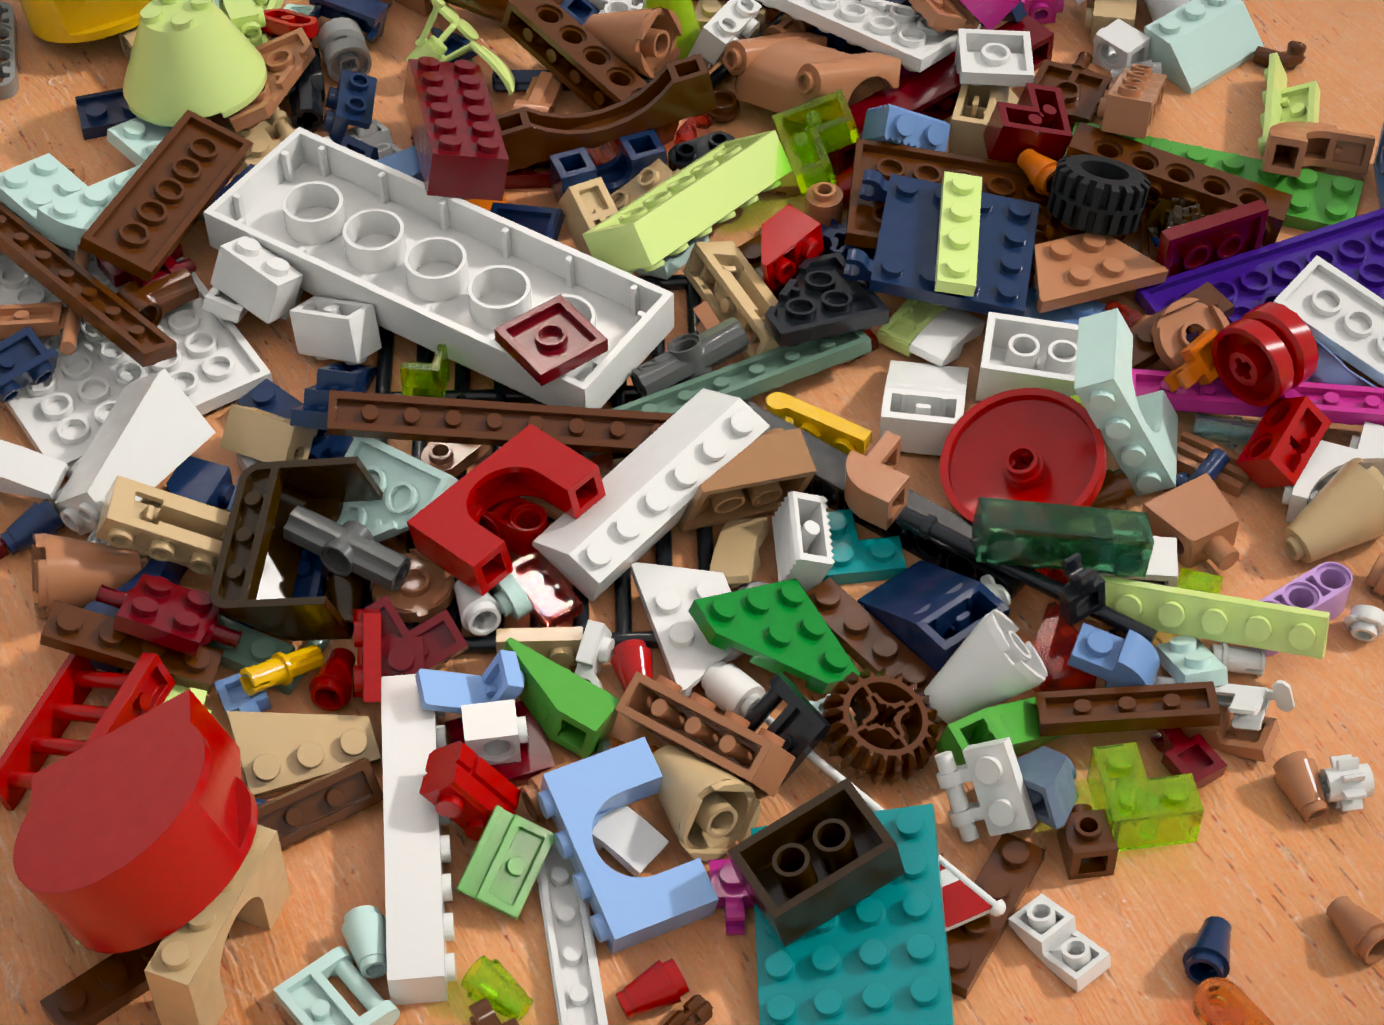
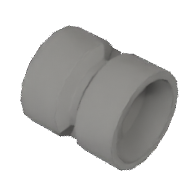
[317,17,372,82]

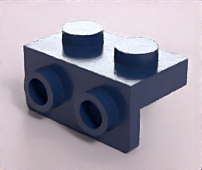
[322,69,377,145]
[0,326,58,404]

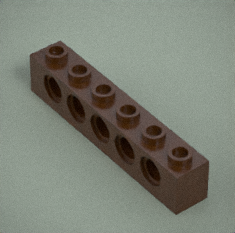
[501,0,680,145]
[1065,122,1293,246]

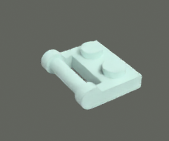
[273,946,400,1025]

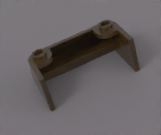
[210,456,383,641]

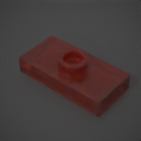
[512,550,583,628]

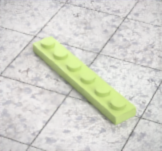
[1068,575,1330,659]

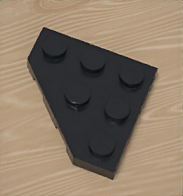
[764,252,889,347]

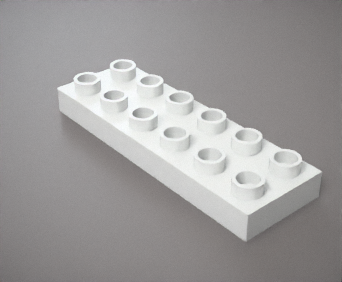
[203,127,674,408]

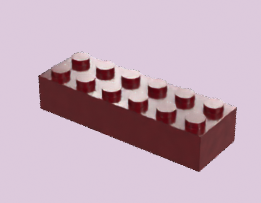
[403,56,509,201]

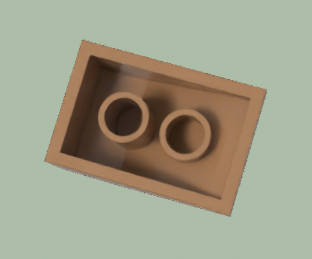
[678,428,817,532]

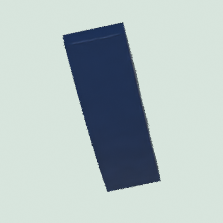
[290,361,377,430]

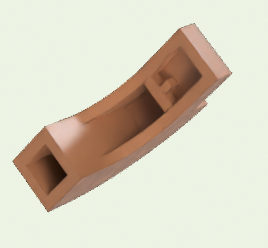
[1261,122,1376,178]

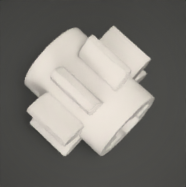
[1319,754,1375,812]

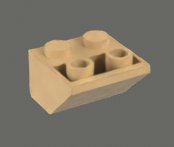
[948,84,1019,164]

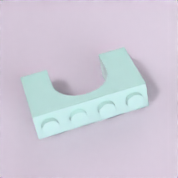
[1074,308,1178,496]

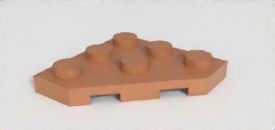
[228,27,316,133]

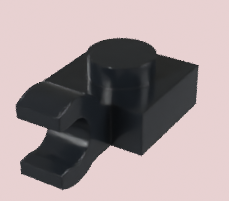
[1059,552,1106,627]

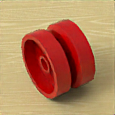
[1211,302,1319,407]

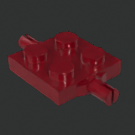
[95,573,242,657]

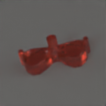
[674,112,713,144]

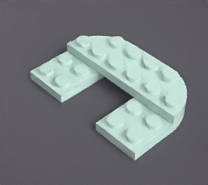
[0,117,229,251]

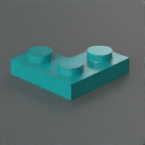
[822,509,907,585]

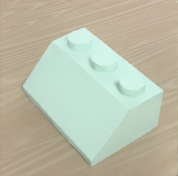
[1144,0,1264,95]

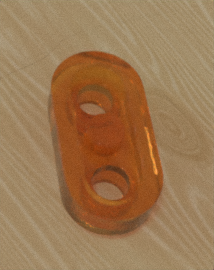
[1193,977,1274,1025]

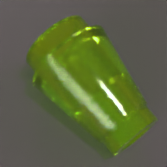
[461,955,534,1022]

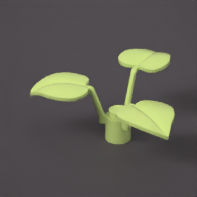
[406,0,515,96]

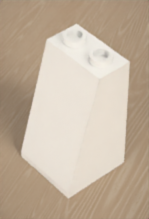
[54,368,216,535]

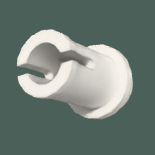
[1210,642,1266,677]

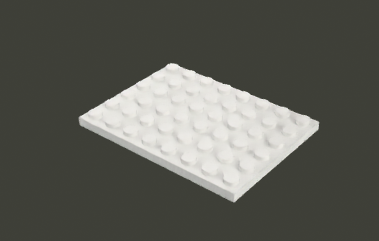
[0,242,273,476]

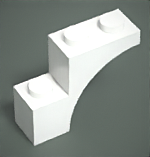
[1281,421,1384,523]

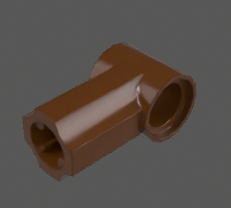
[116,268,199,327]

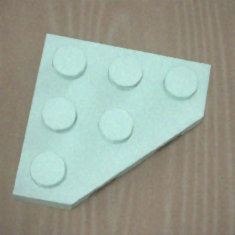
[336,437,459,543]

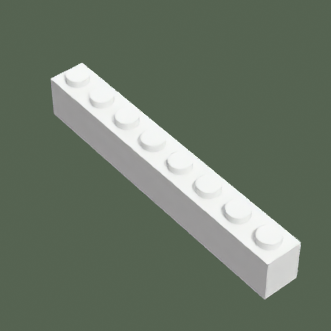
[381,674,457,1005]

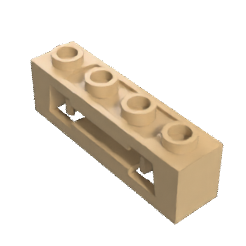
[683,241,780,359]
[95,475,230,575]

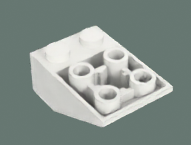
[879,360,969,456]

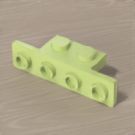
[1258,52,1321,158]

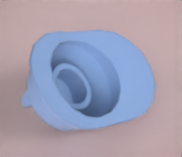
[1304,338,1377,387]

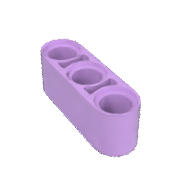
[1247,562,1353,656]

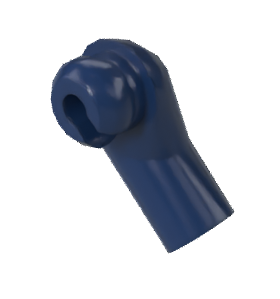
[1173,448,1229,489]

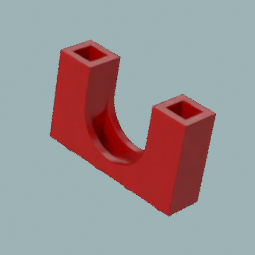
[407,424,606,596]

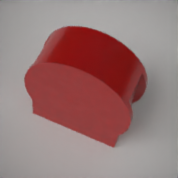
[13,689,258,954]

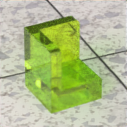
[400,344,450,398]

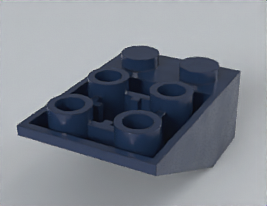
[857,560,1010,673]

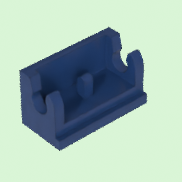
[309,0,389,42]

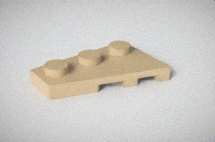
[227,711,381,798]

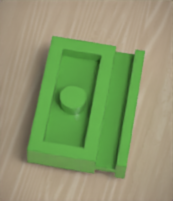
[455,805,554,920]

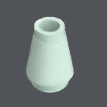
[341,905,387,979]

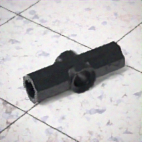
[288,46,326,133]

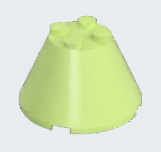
[123,0,267,127]

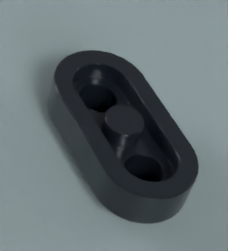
[668,131,735,172]

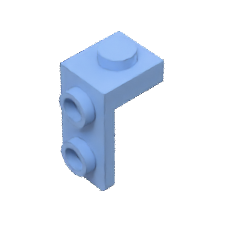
[415,650,525,714]

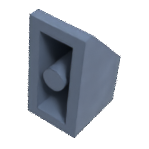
[1017,746,1079,829]

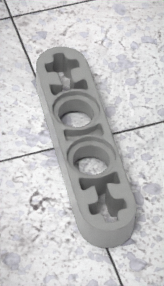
[0,2,19,100]

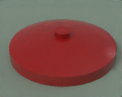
[940,388,1107,540]

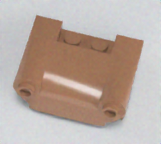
[723,30,902,124]

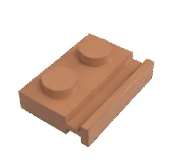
[908,0,980,33]

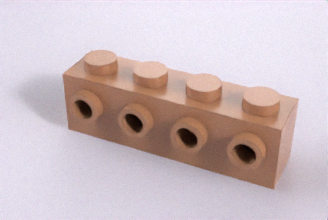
[1097,64,1167,139]
[615,671,796,797]

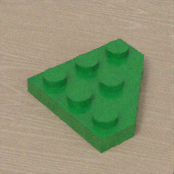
[688,578,860,695]

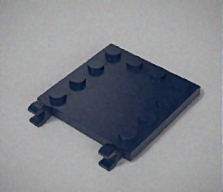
[843,169,1040,317]

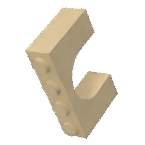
[144,824,291,1025]

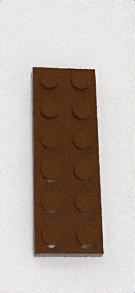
[79,110,254,283]

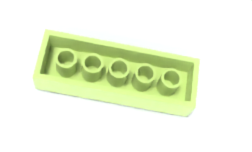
[582,130,792,274]

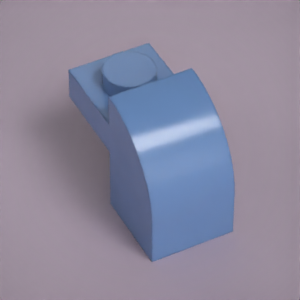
[1067,622,1160,688]

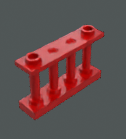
[0,652,176,811]

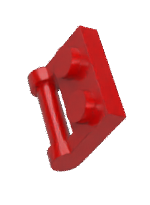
[353,609,381,702]

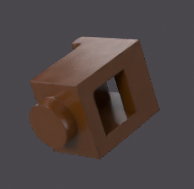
[1057,804,1119,880]

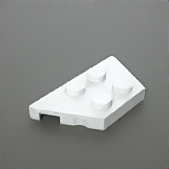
[631,562,744,697]

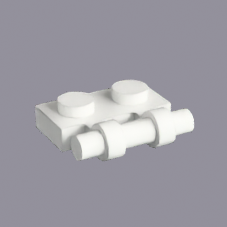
[934,737,1037,842]

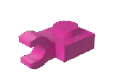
[709,859,754,935]

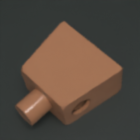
[1139,473,1239,571]

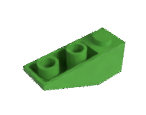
[504,637,620,759]
[936,697,1063,766]

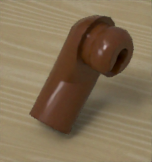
[1253,40,1307,69]

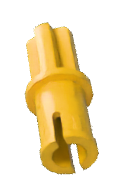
[239,644,325,696]

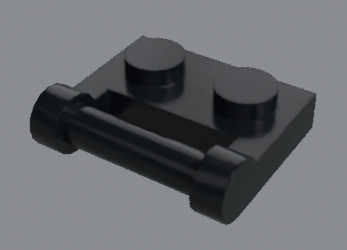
[744,672,830,788]

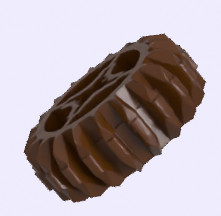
[821,667,940,785]

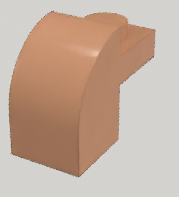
[844,431,910,531]

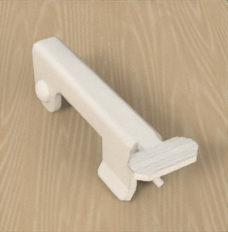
[1154,676,1295,731]

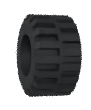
[1046,155,1151,236]

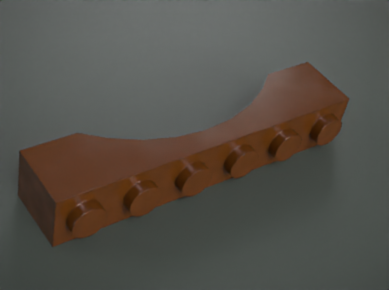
[495,53,718,172]

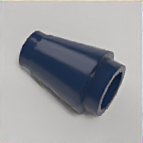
[0,499,65,555]
[1182,916,1232,987]

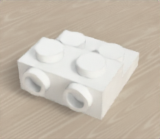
[688,0,762,69]
[955,28,1035,88]

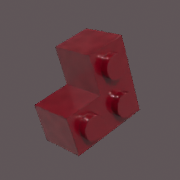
[983,83,1073,163]

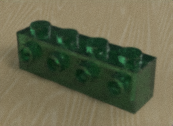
[971,497,1154,577]

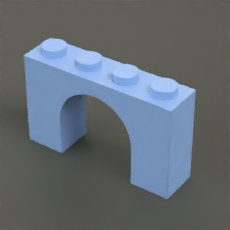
[537,736,719,954]

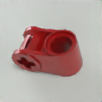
[478,496,549,559]

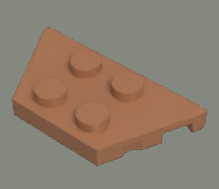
[1032,232,1168,314]

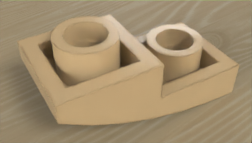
[709,517,770,588]

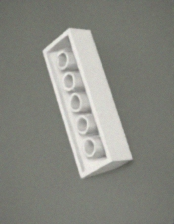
[532,388,770,602]

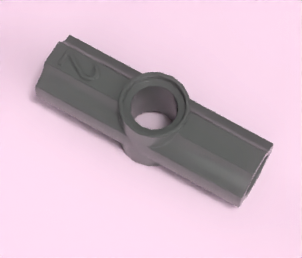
[630,316,750,398]
[283,506,411,592]

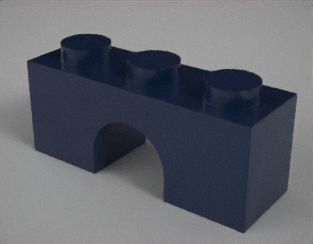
[549,129,667,201]

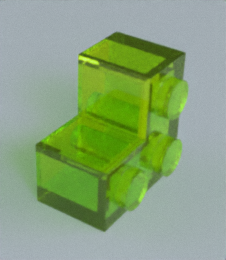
[772,89,859,197]
[1086,742,1204,851]

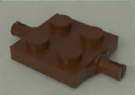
[1033,51,1112,127]

